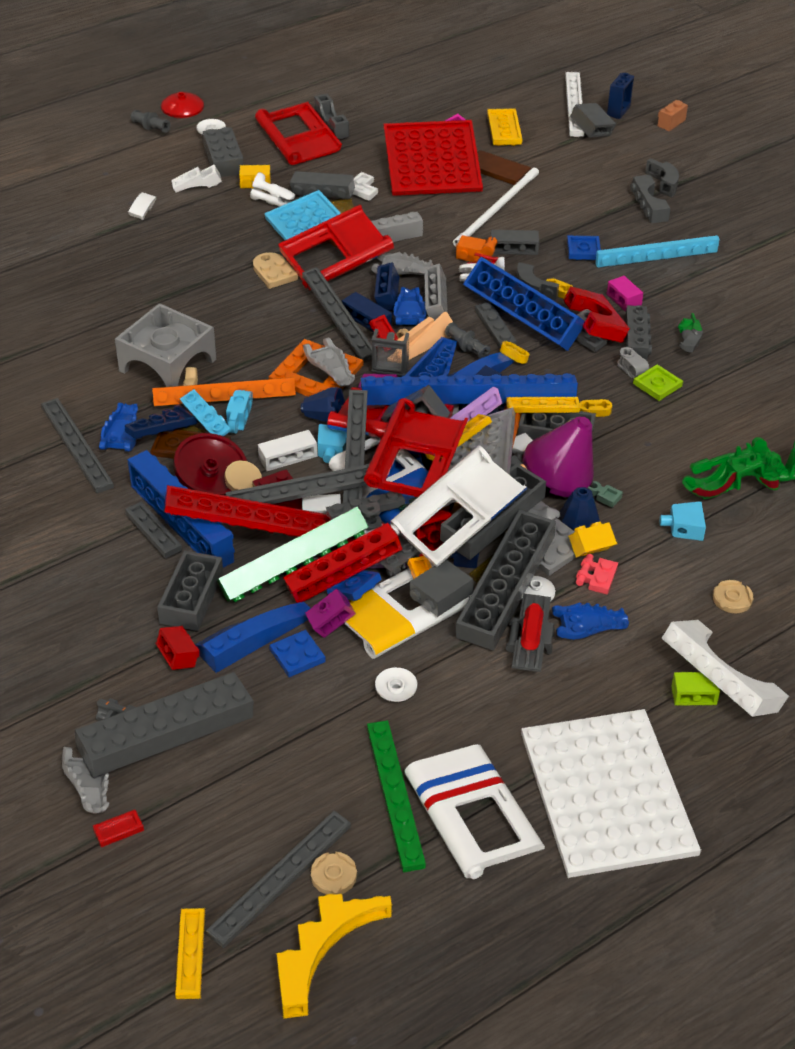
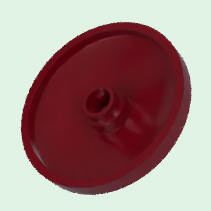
[173,433,247,496]

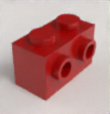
[156,626,199,670]

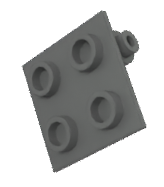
[379,534,421,577]

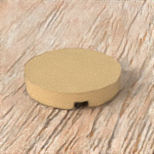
[224,460,262,491]
[713,580,753,614]
[311,852,357,895]

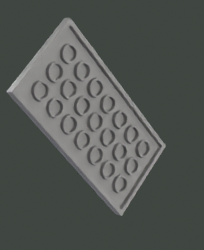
[440,407,516,507]

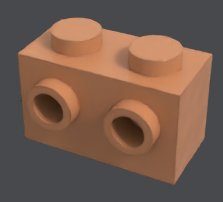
[658,100,688,131]

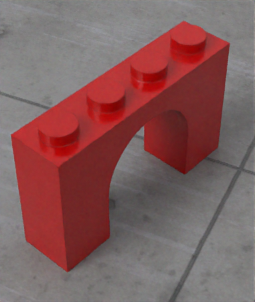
[563,286,630,343]

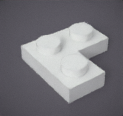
[352,172,378,201]

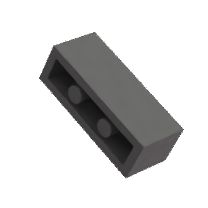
[490,230,539,255]

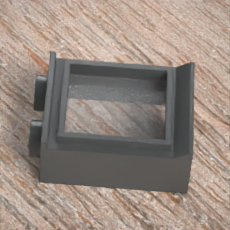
[372,329,409,376]

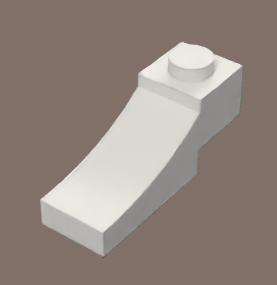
[172,165,222,193]

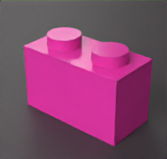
[607,276,643,312]

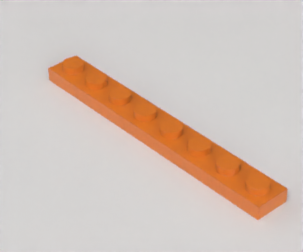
[152,377,296,406]

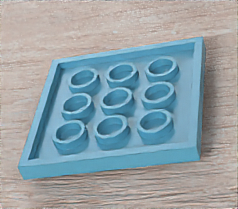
[264,190,341,240]

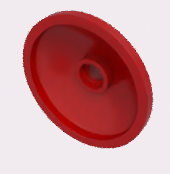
[161,92,204,118]

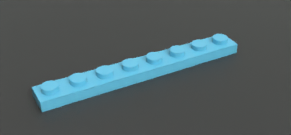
[595,236,720,268]

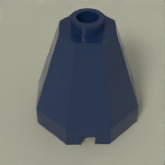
[301,387,345,422]
[560,487,600,531]

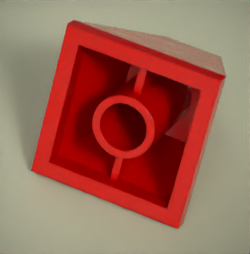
[413,510,451,557]

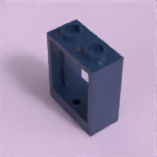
[607,73,634,119]

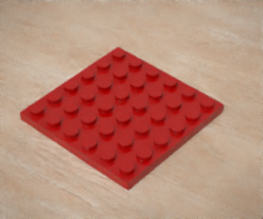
[384,120,483,196]

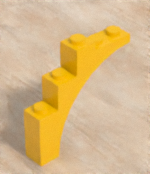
[277,894,392,1019]

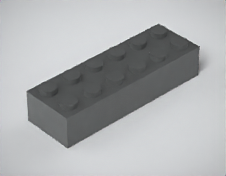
[440,463,546,560]

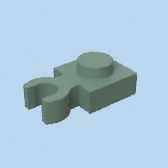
[587,481,623,508]

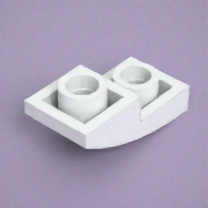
[128,192,156,220]

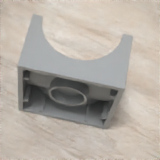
[115,303,216,387]

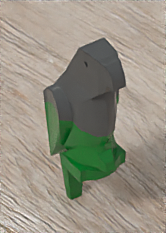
[678,313,703,353]

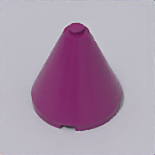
[522,416,594,497]

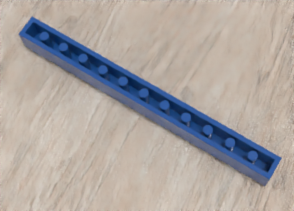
[361,373,578,405]

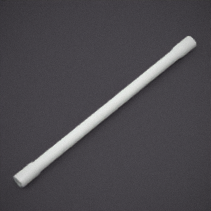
[453,167,539,247]

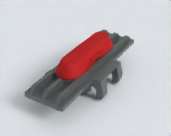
[506,593,555,672]

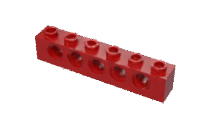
[283,523,403,603]

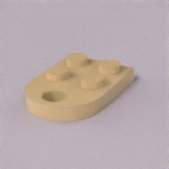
[253,253,298,289]

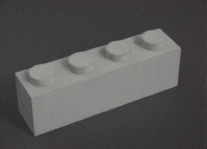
[371,212,423,242]
[424,263,448,321]

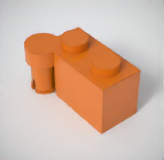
[456,235,497,262]

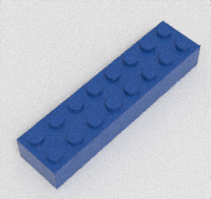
[463,257,585,351]
[127,450,235,568]

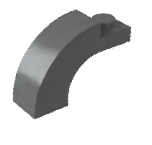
[645,158,679,198]
[516,262,559,301]

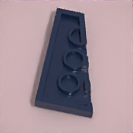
[125,404,197,439]

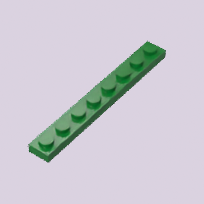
[367,720,426,873]

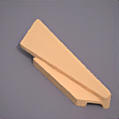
[387,312,453,363]

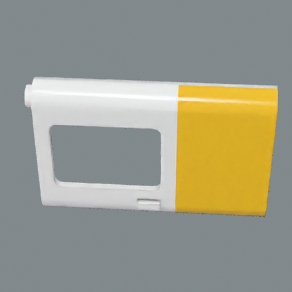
[345,562,472,659]

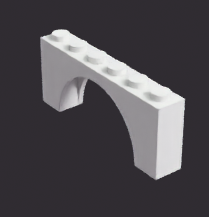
[662,620,789,717]

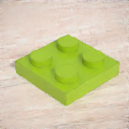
[633,364,683,401]

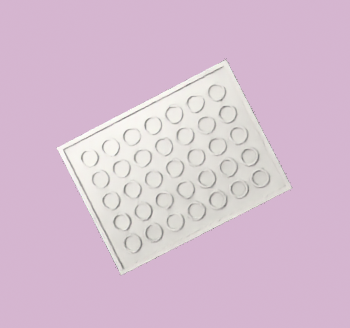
[521,709,701,878]

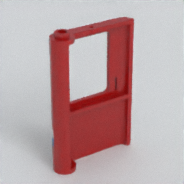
[255,102,342,165]
[278,205,394,290]

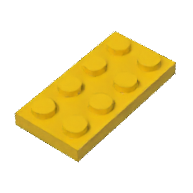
[487,109,522,146]

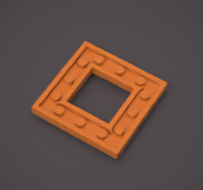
[269,339,364,397]

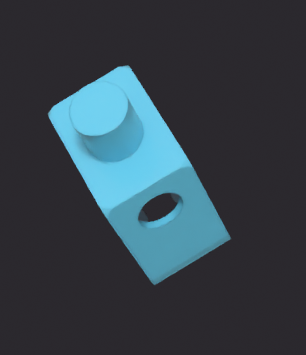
[318,424,347,463]
[659,502,706,541]

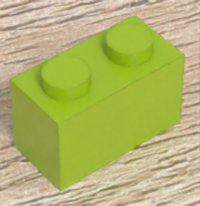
[671,672,720,705]

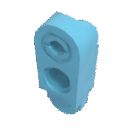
[226,390,253,434]

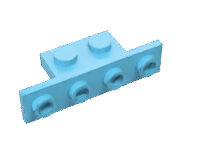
[180,389,231,436]

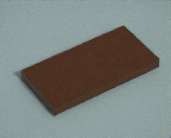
[477,150,531,185]
[150,429,231,459]

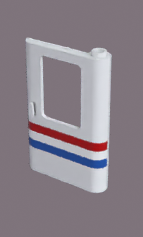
[405,744,545,879]

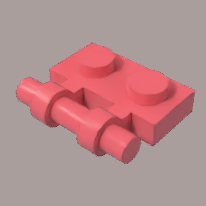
[576,554,618,595]

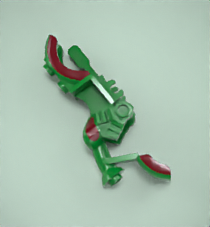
[682,437,795,499]

